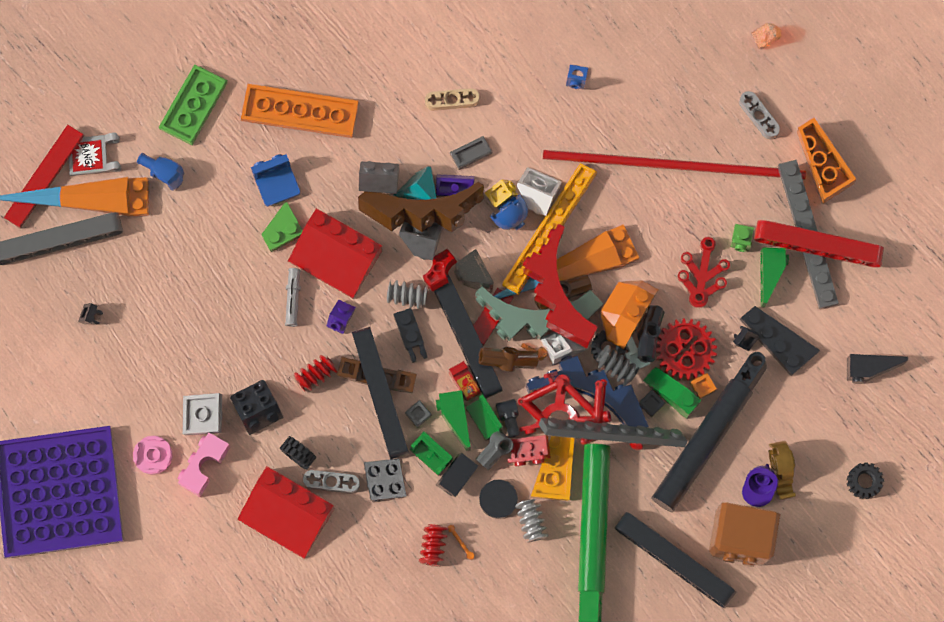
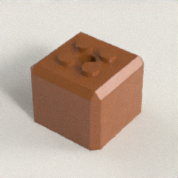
[709,502,781,567]

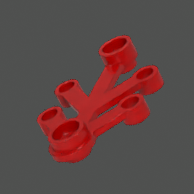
[677,237,730,308]

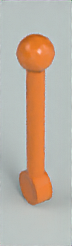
[448,525,474,560]

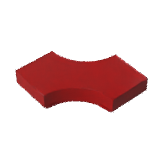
[423,248,457,291]

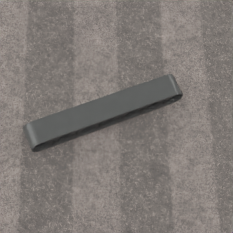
[0,212,123,265]

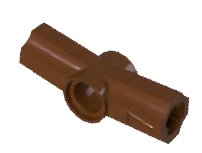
[534,275,593,310]
[479,347,539,372]

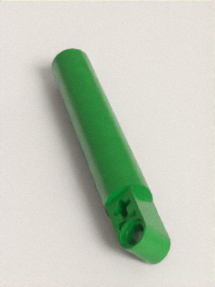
[578,444,611,622]

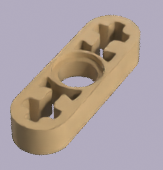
[425,88,479,111]

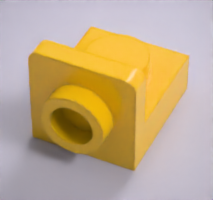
[485,179,518,208]

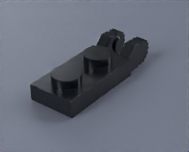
[393,308,428,363]

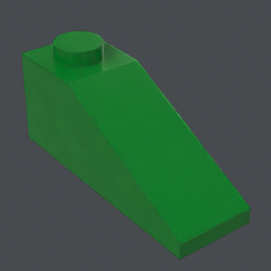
[760,247,789,308]
[643,367,701,419]
[436,390,471,451]

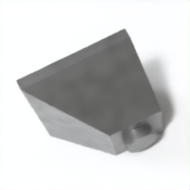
[399,222,443,260]

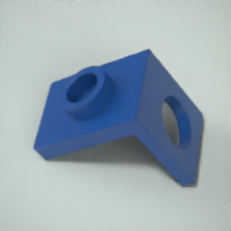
[566,64,588,89]

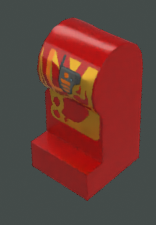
[449,361,481,401]

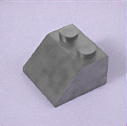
[359,161,399,194]

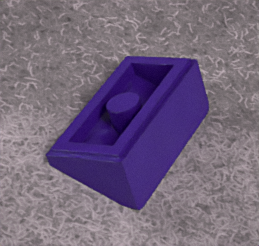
[436,174,474,196]

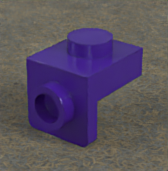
[326,299,356,334]

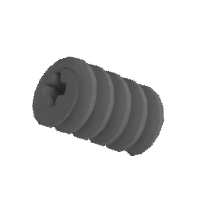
[596,345,639,386]

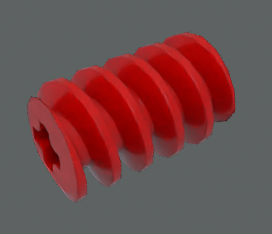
[294,355,338,394]
[419,524,449,567]

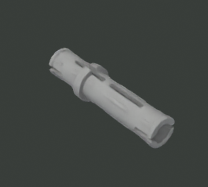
[285,268,301,327]

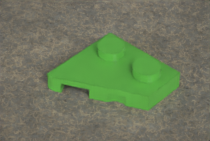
[261,202,303,252]

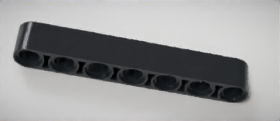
[434,274,503,399]
[352,327,409,460]
[614,512,736,608]

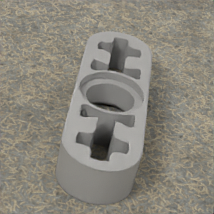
[739,91,780,139]
[303,470,360,493]

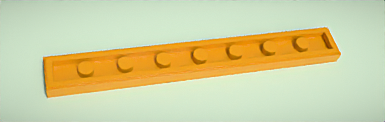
[502,163,597,294]

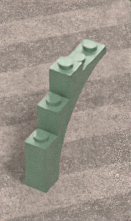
[475,287,603,341]

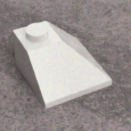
[517,167,562,216]

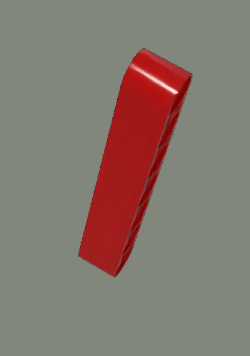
[754,220,884,268]

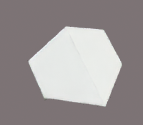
[540,332,588,365]

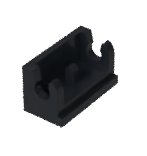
[436,453,478,497]

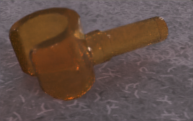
[521,343,548,361]

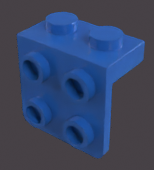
[251,154,300,207]

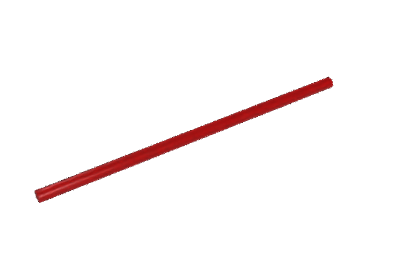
[543,150,806,180]

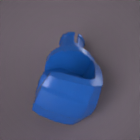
[137,153,184,191]

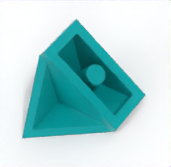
[394,166,436,200]

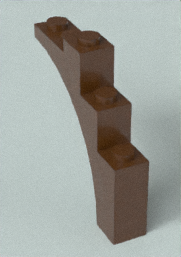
[358,182,484,233]

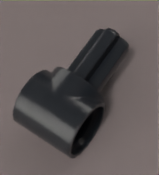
[496,399,520,438]

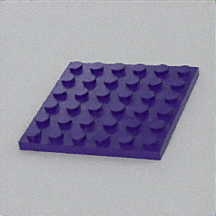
[0,426,124,559]

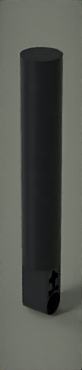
[651,352,767,513]

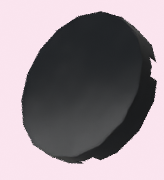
[479,479,518,519]

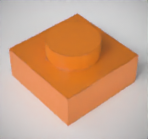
[690,373,717,399]

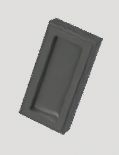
[450,136,492,170]

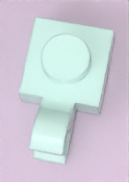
[624,336,650,369]

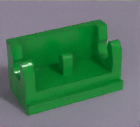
[410,431,453,476]

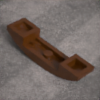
[337,357,417,393]

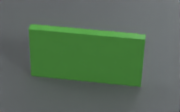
[159,64,228,145]

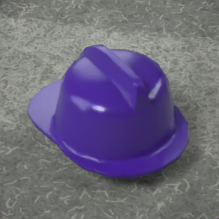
[742,464,778,507]

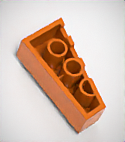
[797,118,856,204]

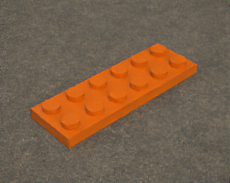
[241,84,359,138]

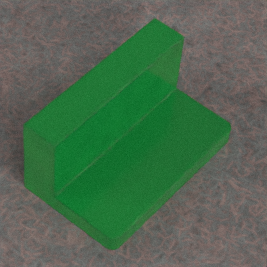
[466,394,503,441]

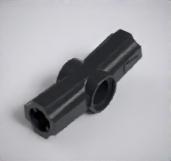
[637,305,665,363]

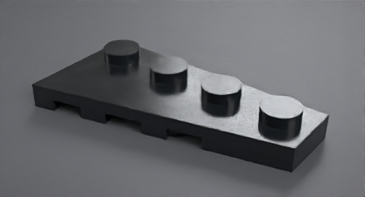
[740,306,820,376]

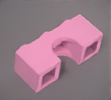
[178,432,230,497]

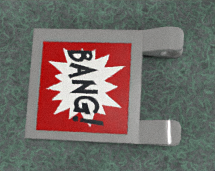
[69,132,121,176]

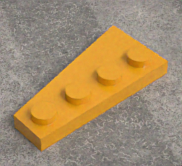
[530,436,574,501]

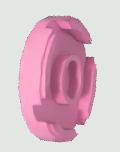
[133,435,173,475]

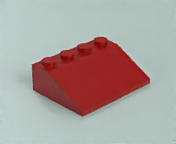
[288,208,382,299]
[237,466,335,559]

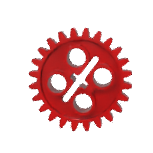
[656,318,717,381]

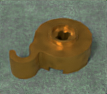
[768,441,796,500]

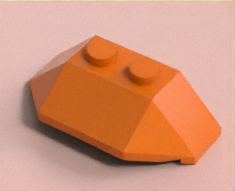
[600,280,659,349]

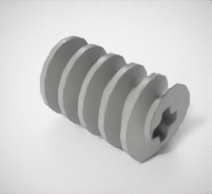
[387,280,428,309]
[516,499,548,542]

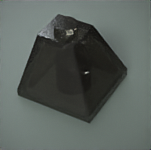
[454,249,494,293]

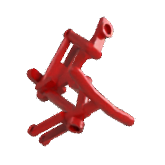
[518,371,612,445]

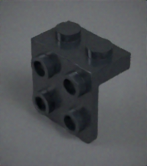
[230,380,284,435]

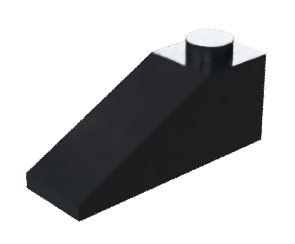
[847,354,908,384]

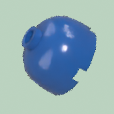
[490,194,528,230]

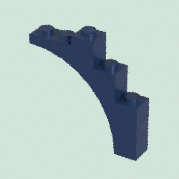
[526,355,649,428]

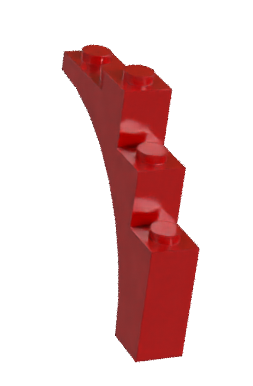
[522,223,598,348]

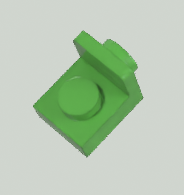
[730,224,754,252]

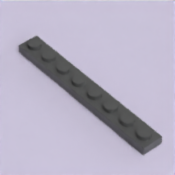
[778,159,839,309]
[539,418,687,447]

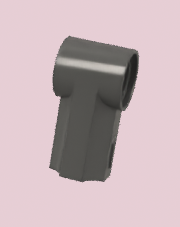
[476,431,513,470]

